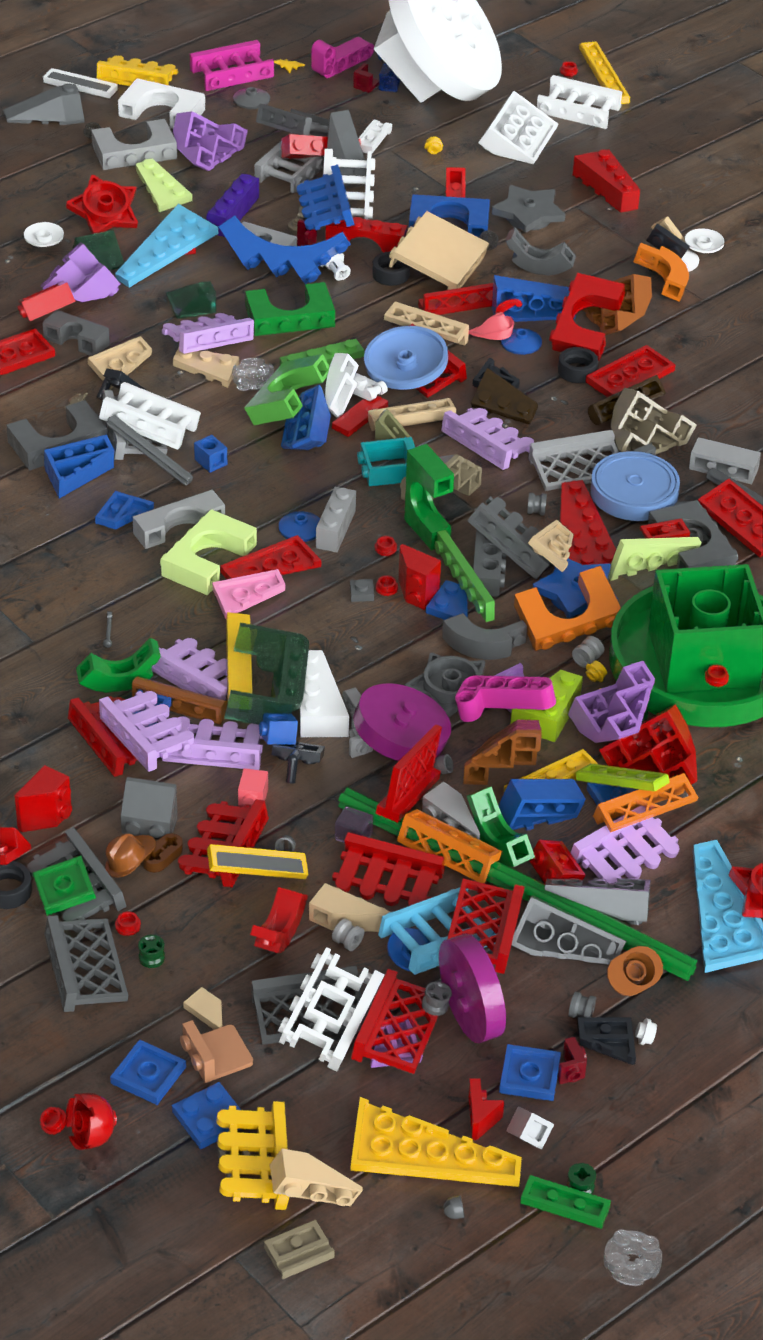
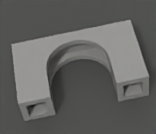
[91,119,177,170]

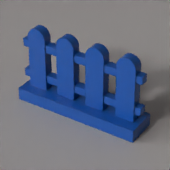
[296,164,355,230]

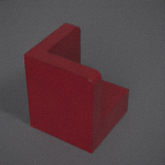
[353,63,380,93]
[296,219,317,246]

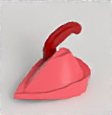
[469,299,522,340]

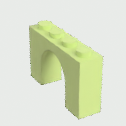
[160,509,257,595]

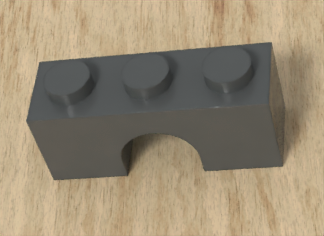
[43,310,110,356]

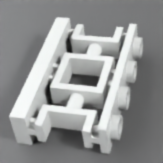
[278,947,385,1072]

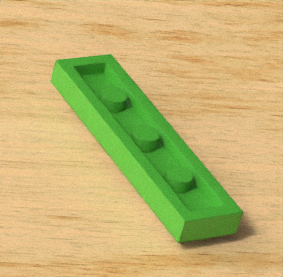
[280,339,364,365]

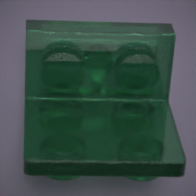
[73,230,124,270]

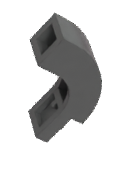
[506,227,576,276]
[442,613,527,660]

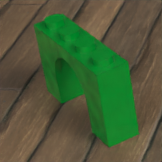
[245,282,335,336]
[404,444,454,550]

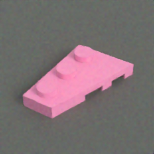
[212,569,285,619]

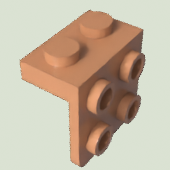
[180,1020,253,1083]

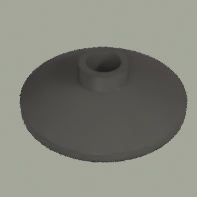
[233,87,270,109]

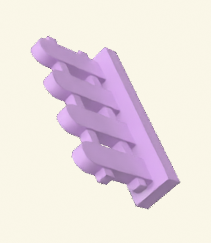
[162,313,254,354]
[441,408,534,470]
[151,638,227,701]
[99,691,194,772]
[162,717,263,770]
[571,805,679,883]

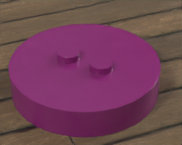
[353,683,451,761]
[439,933,506,1044]

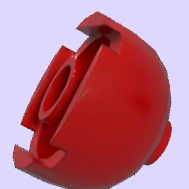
[66,1093,117,1150]

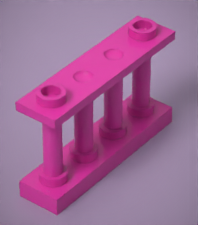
[190,40,274,91]

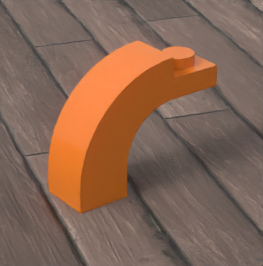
[633,243,689,302]

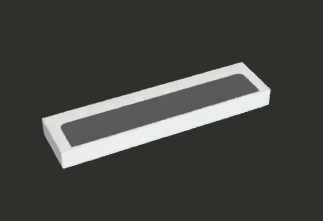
[43,68,118,98]

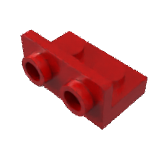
[529,840,586,883]

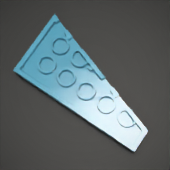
[115,204,218,288]
[693,840,763,973]

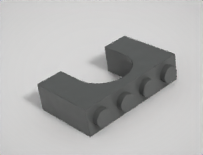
[6,400,108,471]
[648,500,738,569]

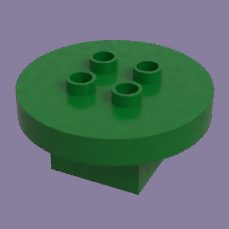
[609,564,763,727]

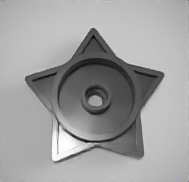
[492,185,566,232]
[405,652,486,717]

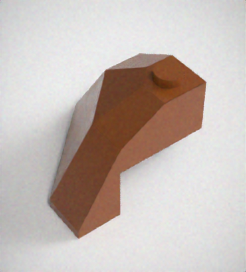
[583,274,652,335]
[463,720,542,785]

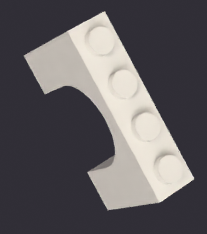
[118,79,205,129]

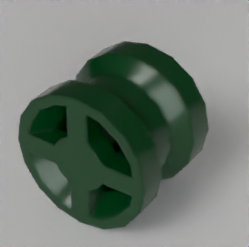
[138,935,165,968]
[567,1163,596,1194]

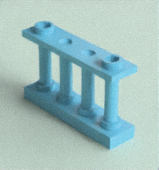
[378,887,499,975]

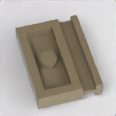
[264,1220,335,1279]

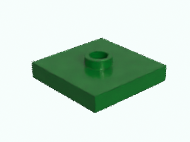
[32,856,96,916]

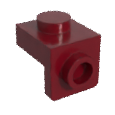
[558,1037,587,1084]

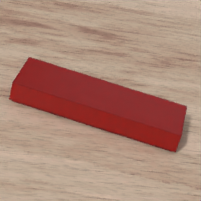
[332,396,388,437]

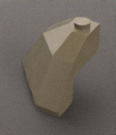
[611,388,697,454]
[400,454,482,500]

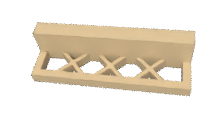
[384,302,469,346]

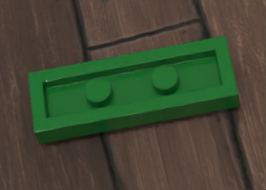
[521,1175,611,1229]

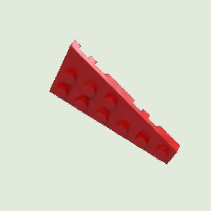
[560,480,616,565]

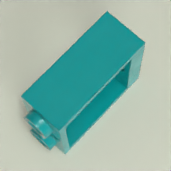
[357,437,415,486]

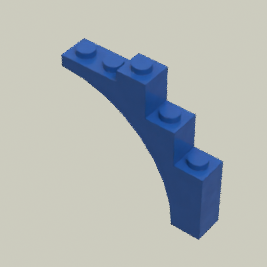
[219,216,351,284]

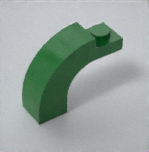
[76,638,161,693]
[466,786,535,867]

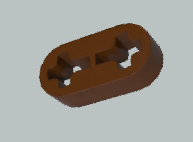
[143,833,183,873]

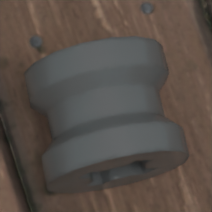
[527,492,547,516]
[422,981,452,1016]
[568,991,596,1018]

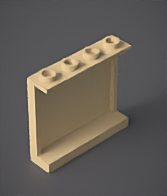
[389,211,489,290]

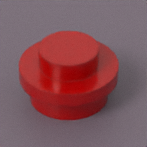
[560,61,578,78]
[375,536,397,556]
[375,575,398,596]
[705,665,729,687]
[115,911,141,936]
[40,1107,68,1135]

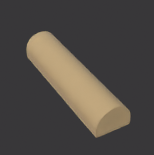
[368,398,456,431]

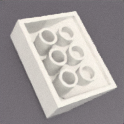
[478,91,559,164]

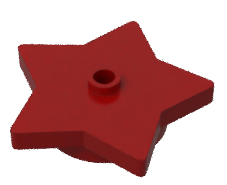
[66,175,138,238]
[728,863,763,918]

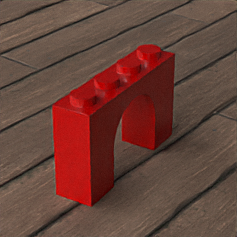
[549,273,625,362]

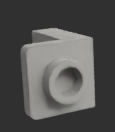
[349,718,373,758]

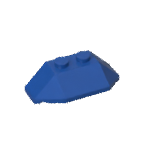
[281,385,331,450]

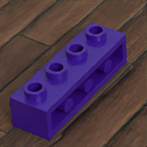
[206,174,259,237]

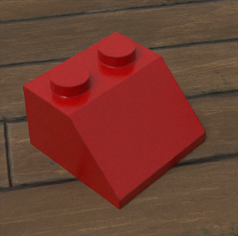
[398,544,441,610]
[14,765,72,832]

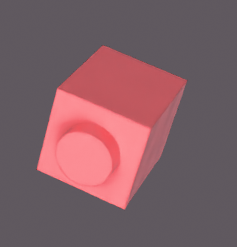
[238,768,268,807]

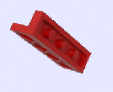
[418,283,493,315]

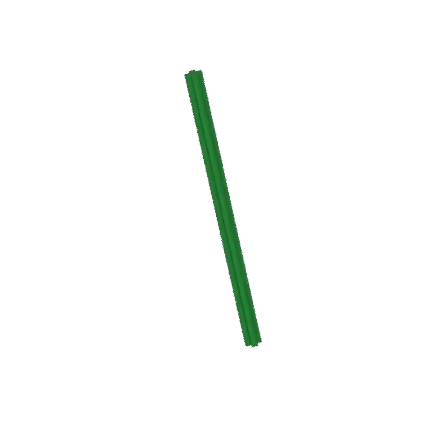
[338,787,698,981]

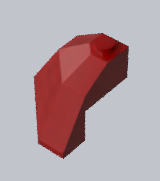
[599,704,698,785]

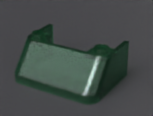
[224,623,309,725]

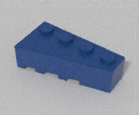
[492,275,576,322]

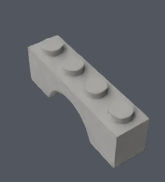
[133,489,225,549]

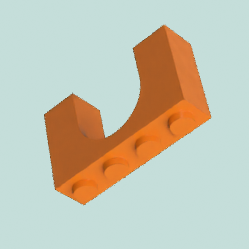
[514,566,621,651]

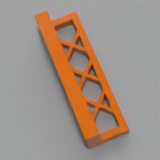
[593,773,698,833]
[397,809,502,883]

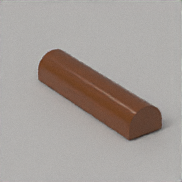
[132,676,228,725]

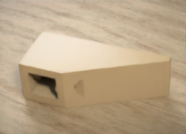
[309,883,390,932]
[270,1149,363,1206]

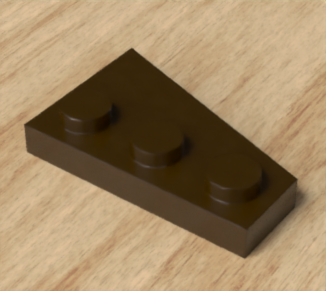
[471,368,538,425]

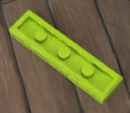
[575,763,670,792]

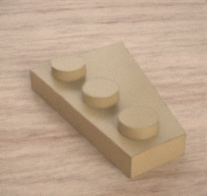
[88,336,152,390]
[173,347,239,388]
[528,520,573,572]

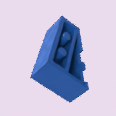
[44,435,114,499]
[498,779,586,831]

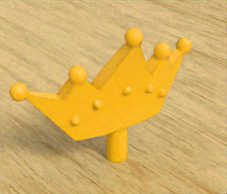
[274,59,305,74]

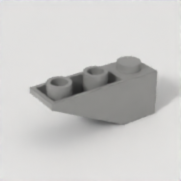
[422,781,480,840]

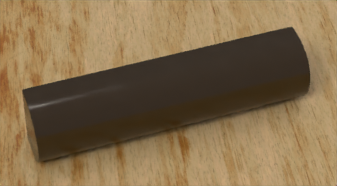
[588,375,666,425]

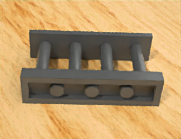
[256,103,329,137]

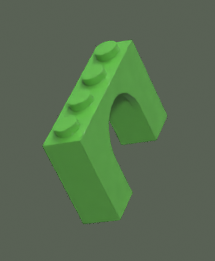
[244,354,330,425]

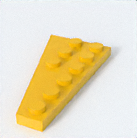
[351,1097,522,1187]

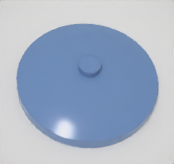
[364,326,448,390]

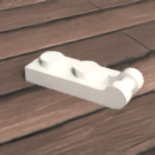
[358,120,392,153]
[353,373,388,401]

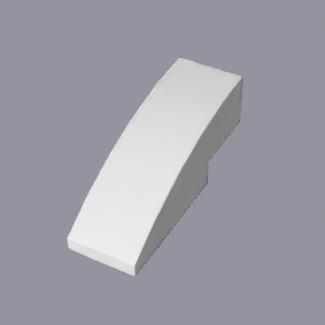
[325,353,359,418]

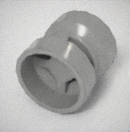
[572,636,604,668]

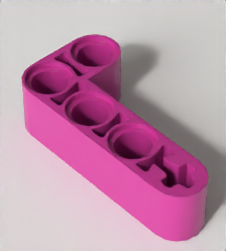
[311,37,374,78]
[455,675,556,722]

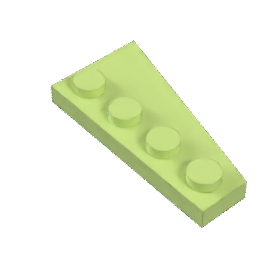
[136,158,192,212]
[609,537,702,581]

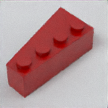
[573,149,640,213]

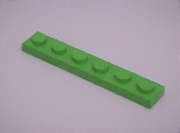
[435,530,495,622]

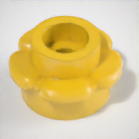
[424,137,443,154]
[586,660,607,682]

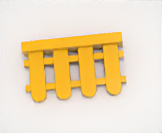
[97,56,178,86]
[216,1101,289,1210]

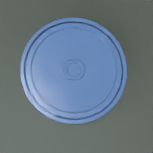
[590,451,680,521]

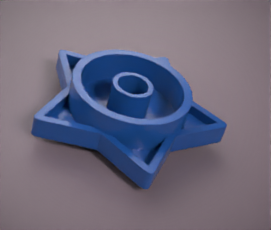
[533,559,618,619]

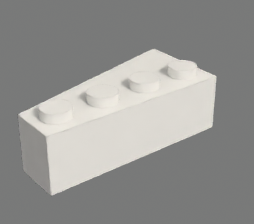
[299,650,349,737]

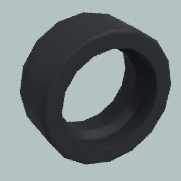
[372,252,410,286]
[558,347,598,383]
[0,861,32,909]

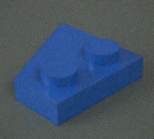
[95,491,154,530]
[426,580,468,620]

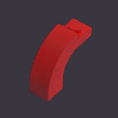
[250,887,308,953]

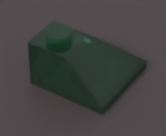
[166,281,216,319]

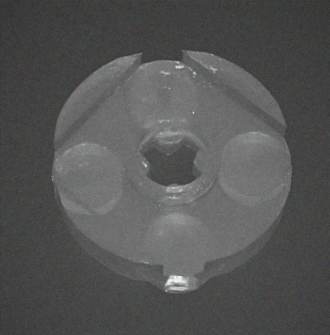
[232,358,274,391]
[604,1229,662,1286]

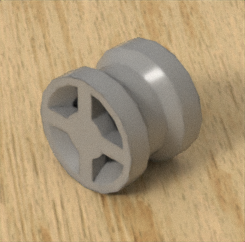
[332,918,364,951]

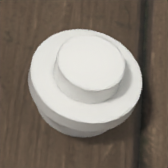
[635,1018,657,1045]

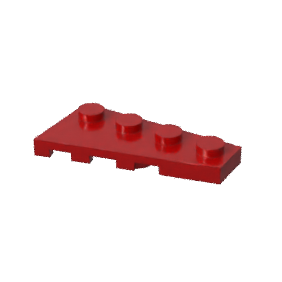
[220,535,321,580]

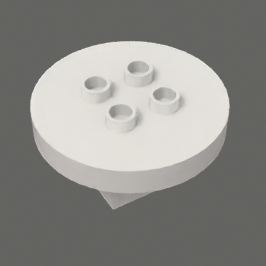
[374,0,502,103]

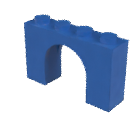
[409,194,490,242]

